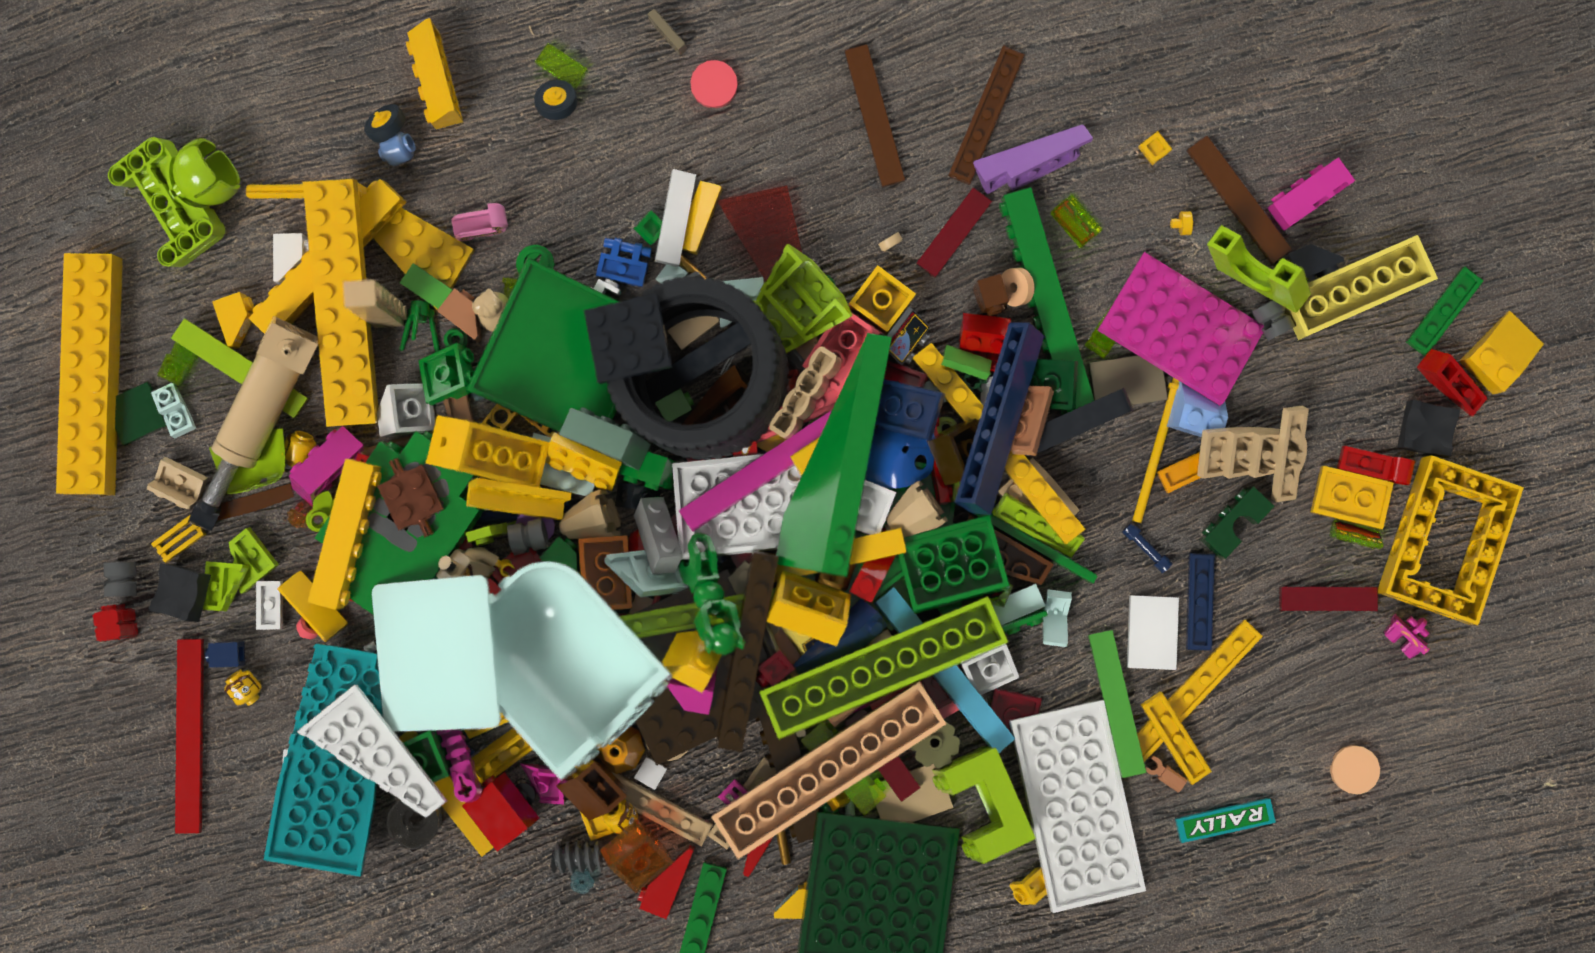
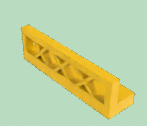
[466,478,571,520]

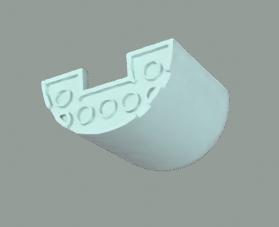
[489,562,672,780]

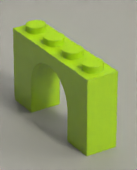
[1207,225,1311,313]

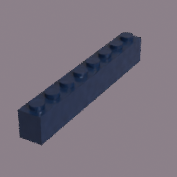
[955,323,1044,515]

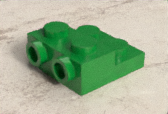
[418,343,474,406]

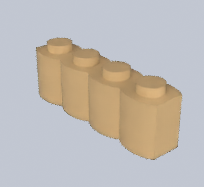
[769,346,842,439]

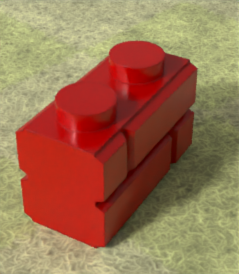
[93,604,139,642]

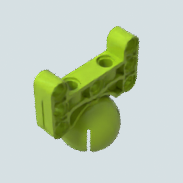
[108,137,240,267]

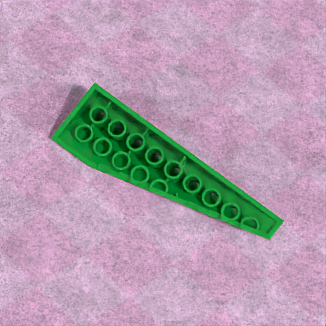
[776,333,892,578]

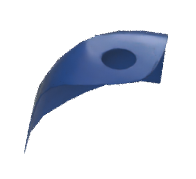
[866,428,934,488]

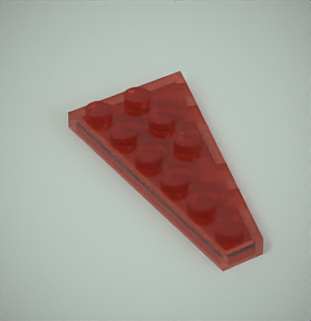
[717,185,802,281]

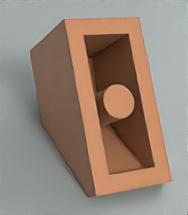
[437,288,482,343]

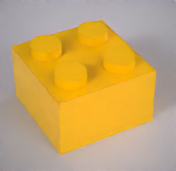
[848,265,916,335]

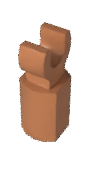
[1145,755,1187,793]

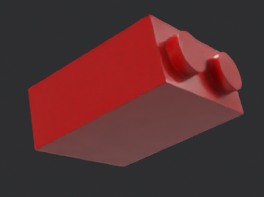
[462,772,540,852]

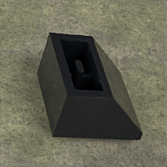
[1276,244,1345,283]

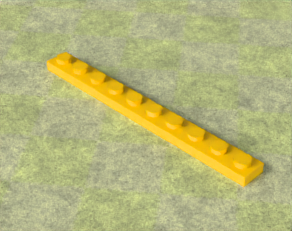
[913,343,1085,545]

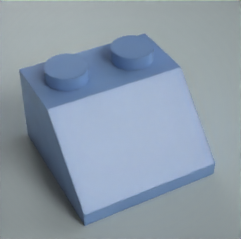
[1167,381,1228,437]

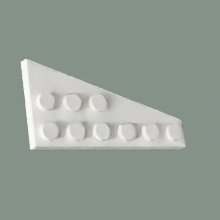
[297,685,447,817]

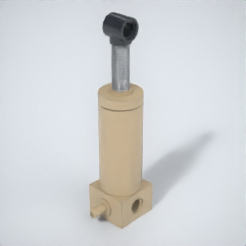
[188,316,318,532]

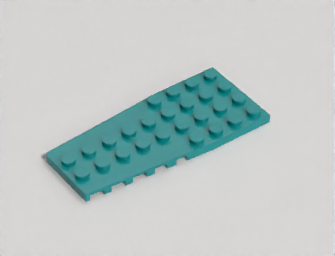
[264,643,383,877]

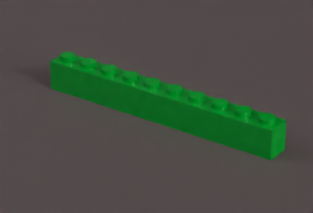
[999,187,1094,416]

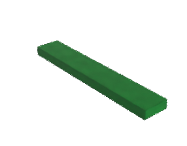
[966,510,1098,584]

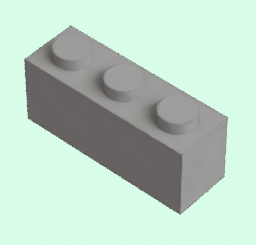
[634,497,683,574]

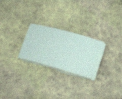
[151,382,196,439]

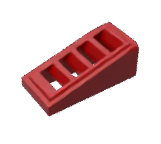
[743,836,774,877]

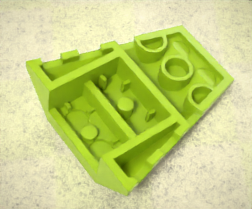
[753,244,853,353]

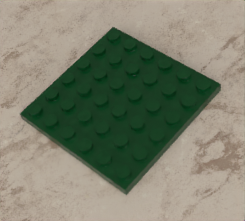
[797,811,960,953]

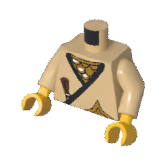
[436,547,515,580]

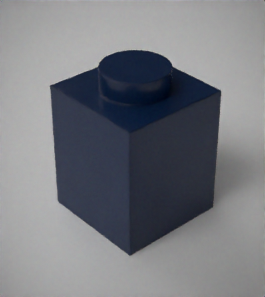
[205,641,245,668]

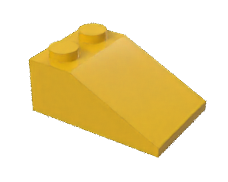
[1459,311,1544,395]

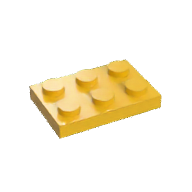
[545,433,622,492]
[1310,466,1394,530]

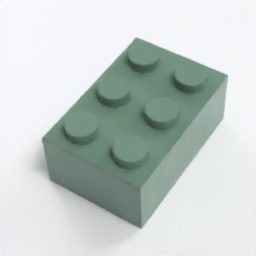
[559,407,651,471]

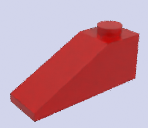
[1417,349,1488,416]
[849,528,896,603]
[638,845,694,919]

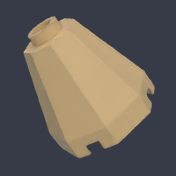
[885,481,948,537]
[559,490,621,539]

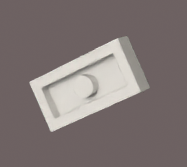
[256,581,283,630]

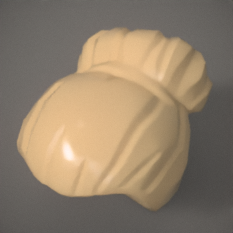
[472,288,508,332]

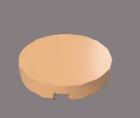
[1330,745,1380,794]

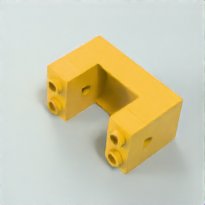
[426,415,550,487]

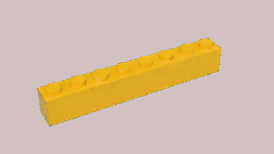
[249,179,407,334]

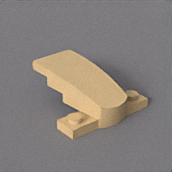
[1197,406,1309,502]

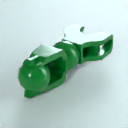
[678,533,745,655]

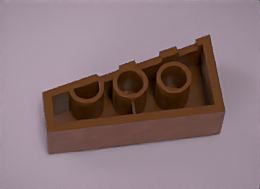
[964,513,1054,585]

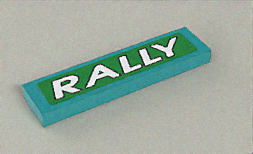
[1175,798,1276,843]

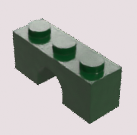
[1199,486,1275,559]

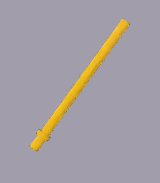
[1132,377,1179,523]

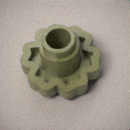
[911,721,960,769]

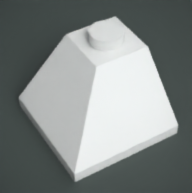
[377,383,435,437]

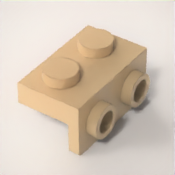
[147,457,208,509]

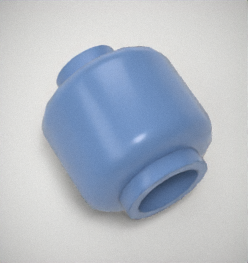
[378,131,416,166]

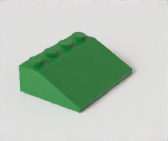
[898,515,1009,614]

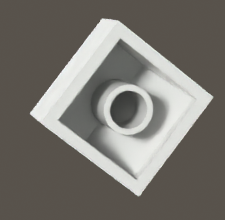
[960,644,1020,695]

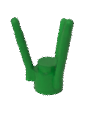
[399,301,440,352]

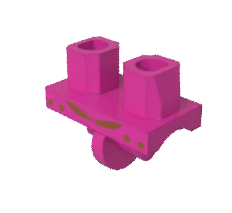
[1384,613,1429,659]

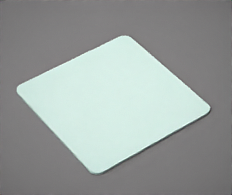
[372,575,501,731]

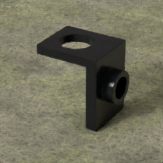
[615,483,661,509]

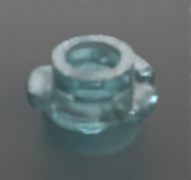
[570,870,594,894]

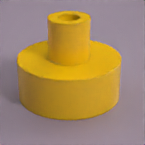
[1170,211,1193,235]

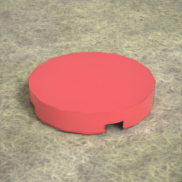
[690,60,738,108]

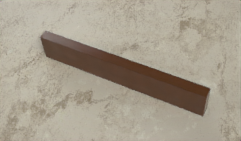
[844,44,905,188]
[948,45,1025,186]
[1187,136,1292,264]

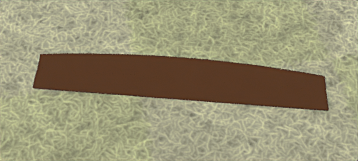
[217,484,294,520]

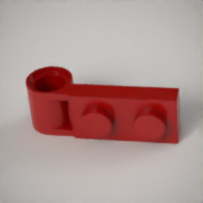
[1337,446,1415,485]

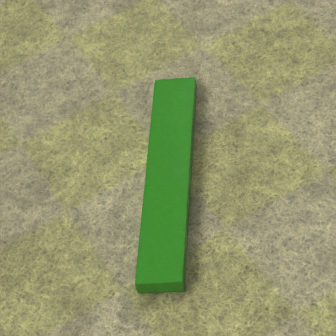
[1088,630,1146,778]

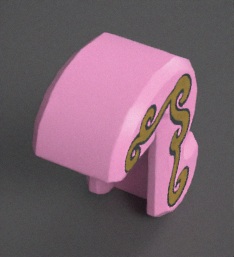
[451,203,508,241]

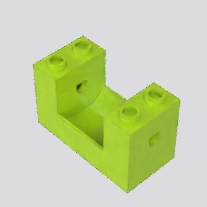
[932,746,1036,864]

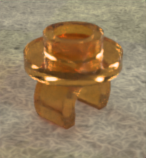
[287,502,311,528]

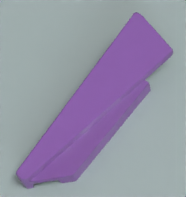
[974,125,1093,195]

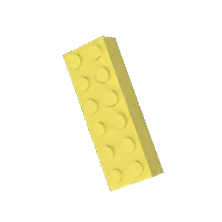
[1285,235,1438,340]

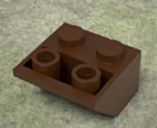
[556,756,627,821]

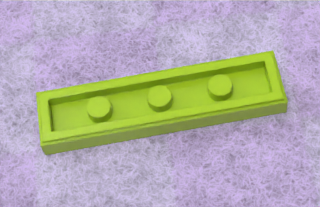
[992,493,1085,558]

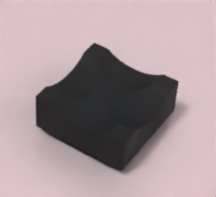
[1397,400,1460,458]
[149,563,211,622]

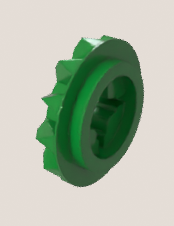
[516,245,555,274]

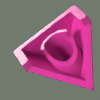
[667,666,718,715]
[520,763,565,805]

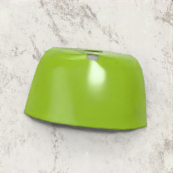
[209,428,285,494]

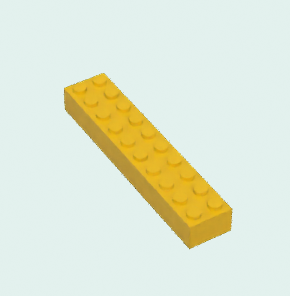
[303,179,379,427]
[56,253,123,495]

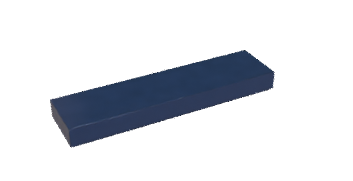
[1186,554,1215,651]

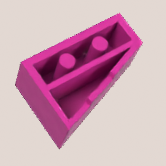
[1267,157,1355,231]
[289,426,364,507]

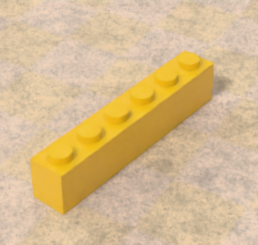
[308,459,382,610]

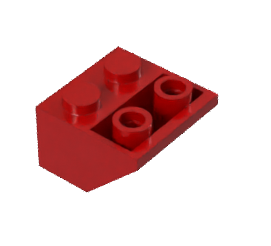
[958,313,1011,372]

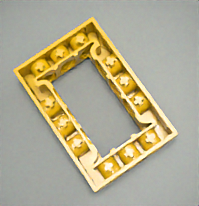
[1378,455,1524,625]

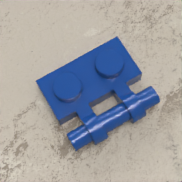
[596,237,652,288]

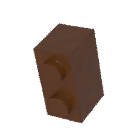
[973,274,1009,316]

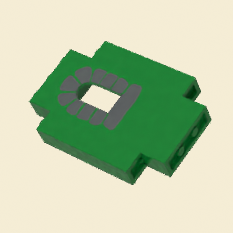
[315,430,485,615]

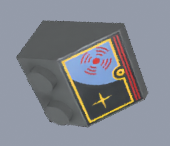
[887,307,931,365]

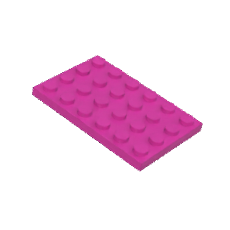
[1097,252,1263,406]

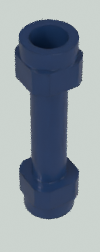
[1122,522,1173,573]

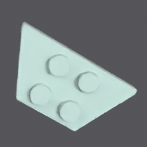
[604,550,689,597]

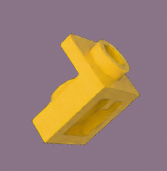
[1009,867,1047,905]

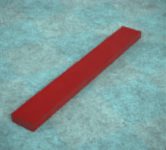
[175,639,204,834]

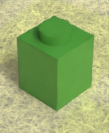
[655,389,694,423]

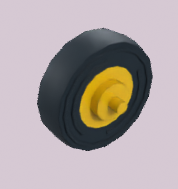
[534,80,577,120]
[364,104,406,143]

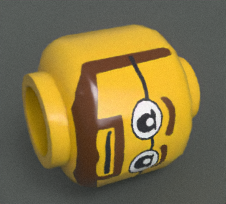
[282,431,317,467]
[224,669,262,706]
[602,799,638,834]

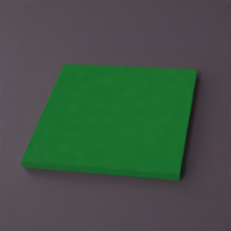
[466,257,619,433]

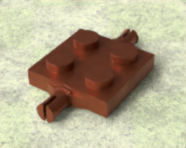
[378,458,444,538]

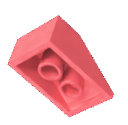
[802,309,886,393]

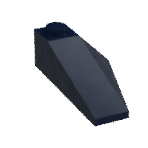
[793,599,888,675]

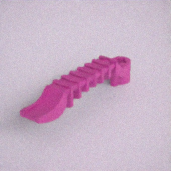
[436,729,482,802]

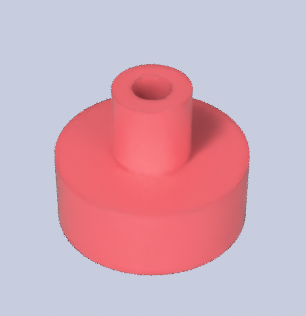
[296,617,318,639]

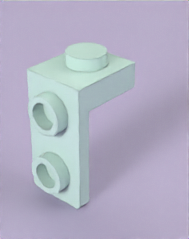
[1042,589,1072,647]

